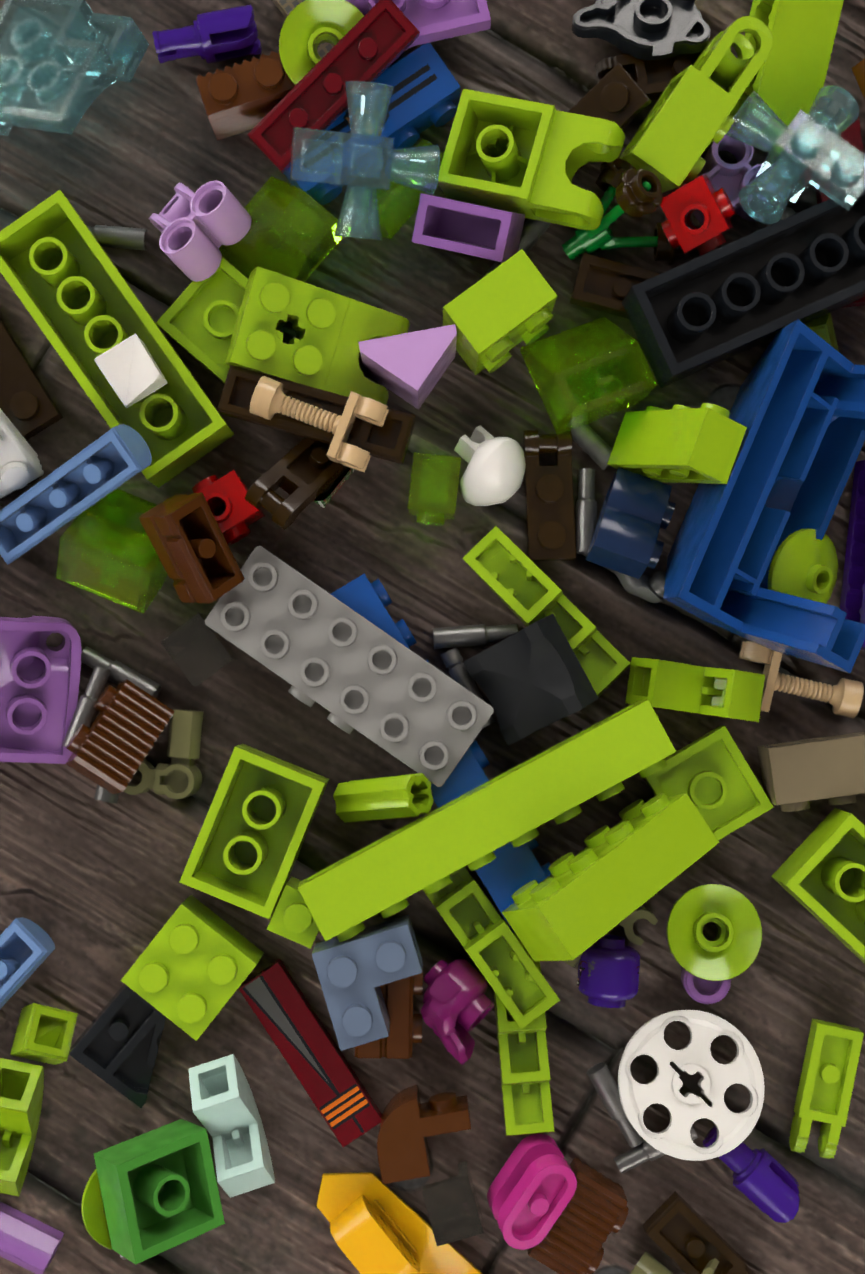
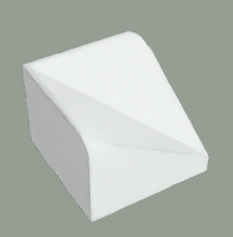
[94,333,168,408]

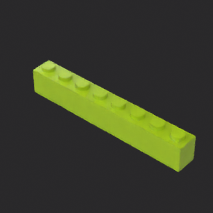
[297,699,676,942]

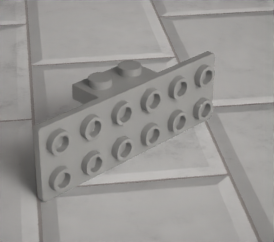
[205,546,494,787]

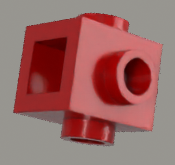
[660,175,736,256]
[192,470,265,546]

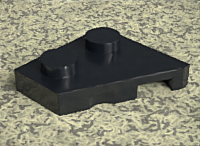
[69,984,166,1108]

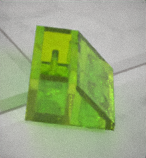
[520,316,658,435]
[56,489,167,614]

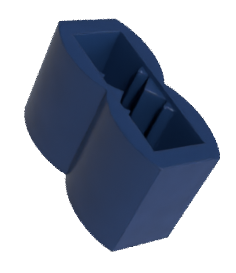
[586,467,676,579]

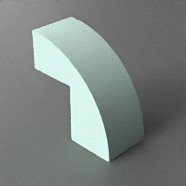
[188,1054,275,1198]

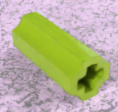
[333,773,434,823]

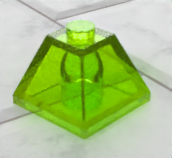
[219,176,342,282]

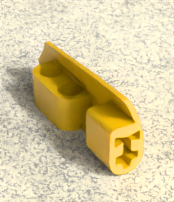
[316,1173,483,1274]

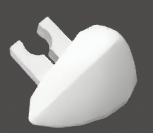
[454,425,526,506]

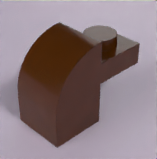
[377,1085,471,1184]

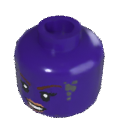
[577,934,640,1008]

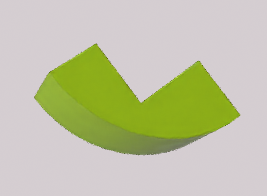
[625,657,765,722]
[0,1058,44,1197]

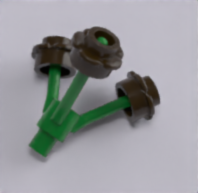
[562,158,684,265]

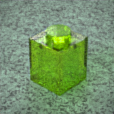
[408,452,461,526]

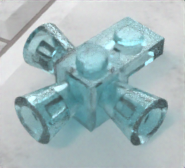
[290,81,440,240]
[726,85,865,224]

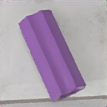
[0,1201,64,1274]

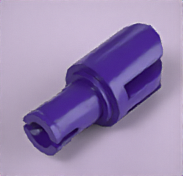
[153,4,262,64]
[703,1126,800,1223]

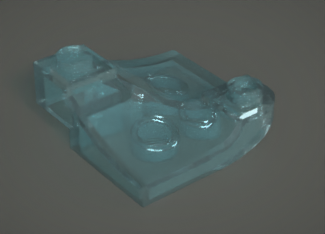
[0,0,149,136]

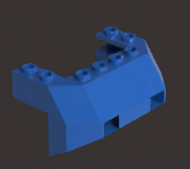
[663,319,865,673]

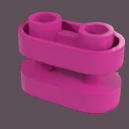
[487,1133,577,1250]

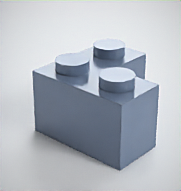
[312,914,423,1051]

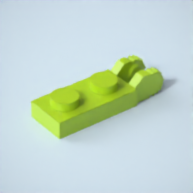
[789,1018,864,1159]

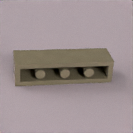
[757,731,865,812]

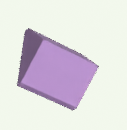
[358,324,457,410]

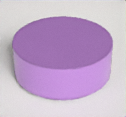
[681,968,731,1004]

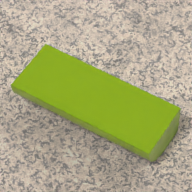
[730,0,844,148]

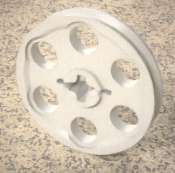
[618,1010,765,1161]

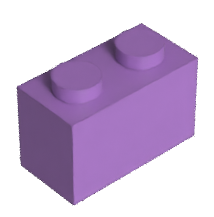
[412,193,525,262]

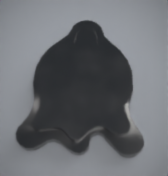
[572,0,711,61]

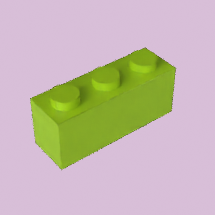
[607,403,747,484]

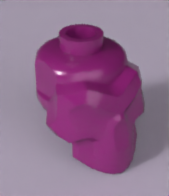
[420,958,494,1065]

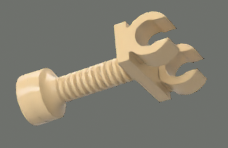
[250,376,389,472]
[739,641,864,719]

